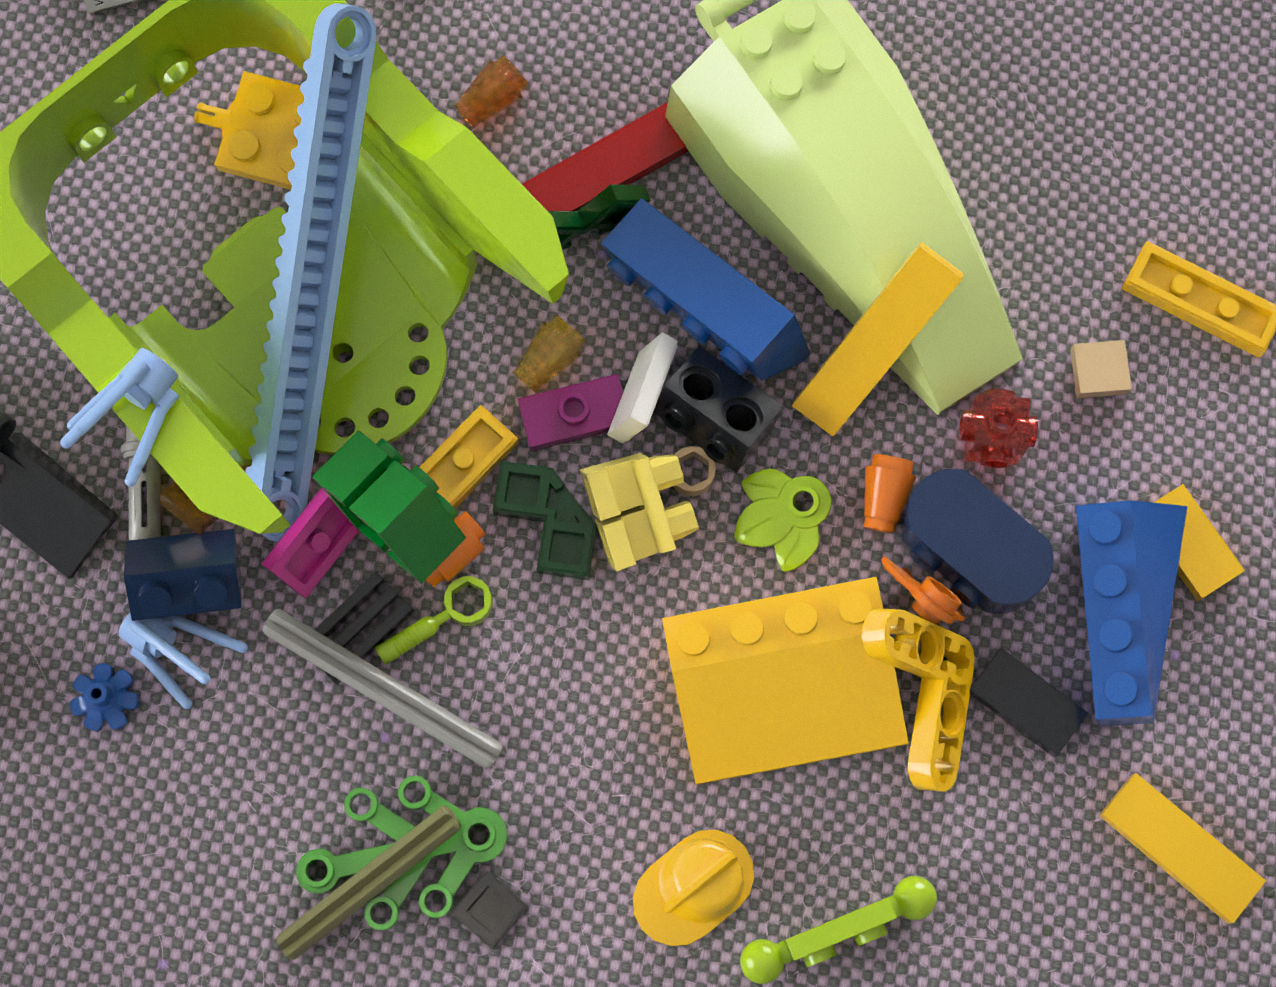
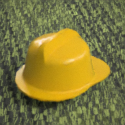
[633,829,754,946]

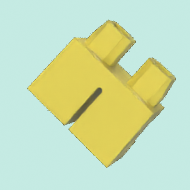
[579,453,699,572]

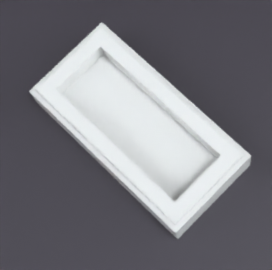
[607,332,678,444]

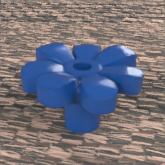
[70,663,141,732]

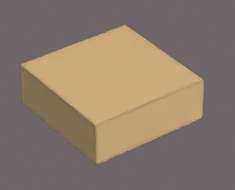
[1070,340,1132,398]

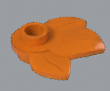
[881,556,967,625]

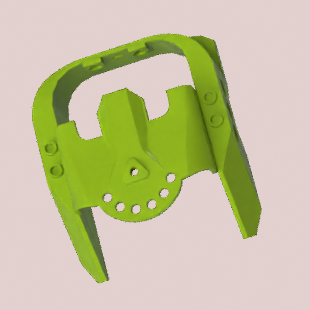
[0,0,569,534]

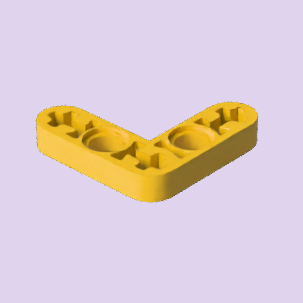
[862,609,975,792]

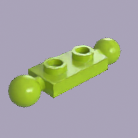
[740,876,937,984]

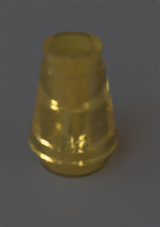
[512,314,587,393]

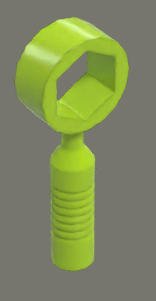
[375,576,493,665]

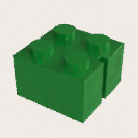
[312,430,466,584]

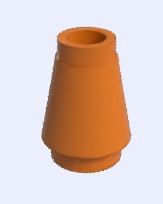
[863,454,917,534]

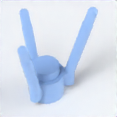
[60,348,179,487]
[119,613,248,709]

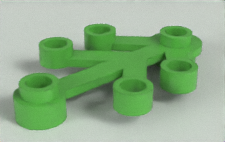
[296,776,507,931]

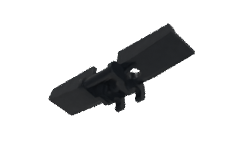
[0,413,118,578]

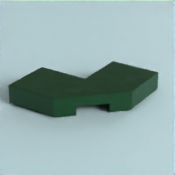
[548,184,651,250]
[493,461,597,580]

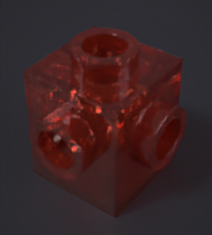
[959,389,1038,468]

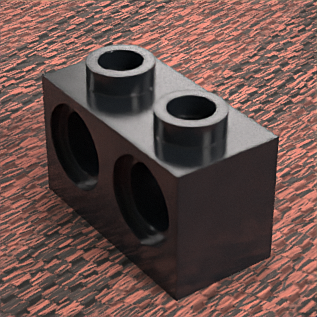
[653,346,784,473]

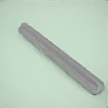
[262,609,502,768]

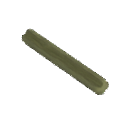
[276,806,461,960]

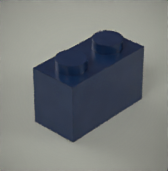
[123,529,242,621]

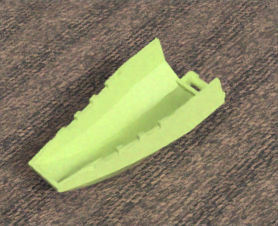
[665,0,1023,415]

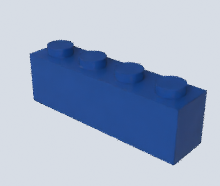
[600,198,811,381]
[1076,500,1187,727]

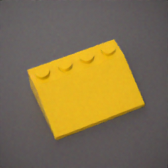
[662,576,909,785]

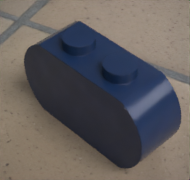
[901,469,1053,614]

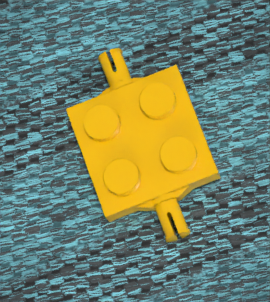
[194,71,304,190]

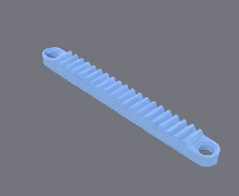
[245,3,376,542]

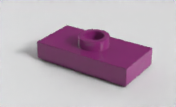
[517,374,623,452]

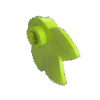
[734,469,832,572]

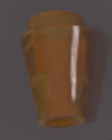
[453,55,529,128]

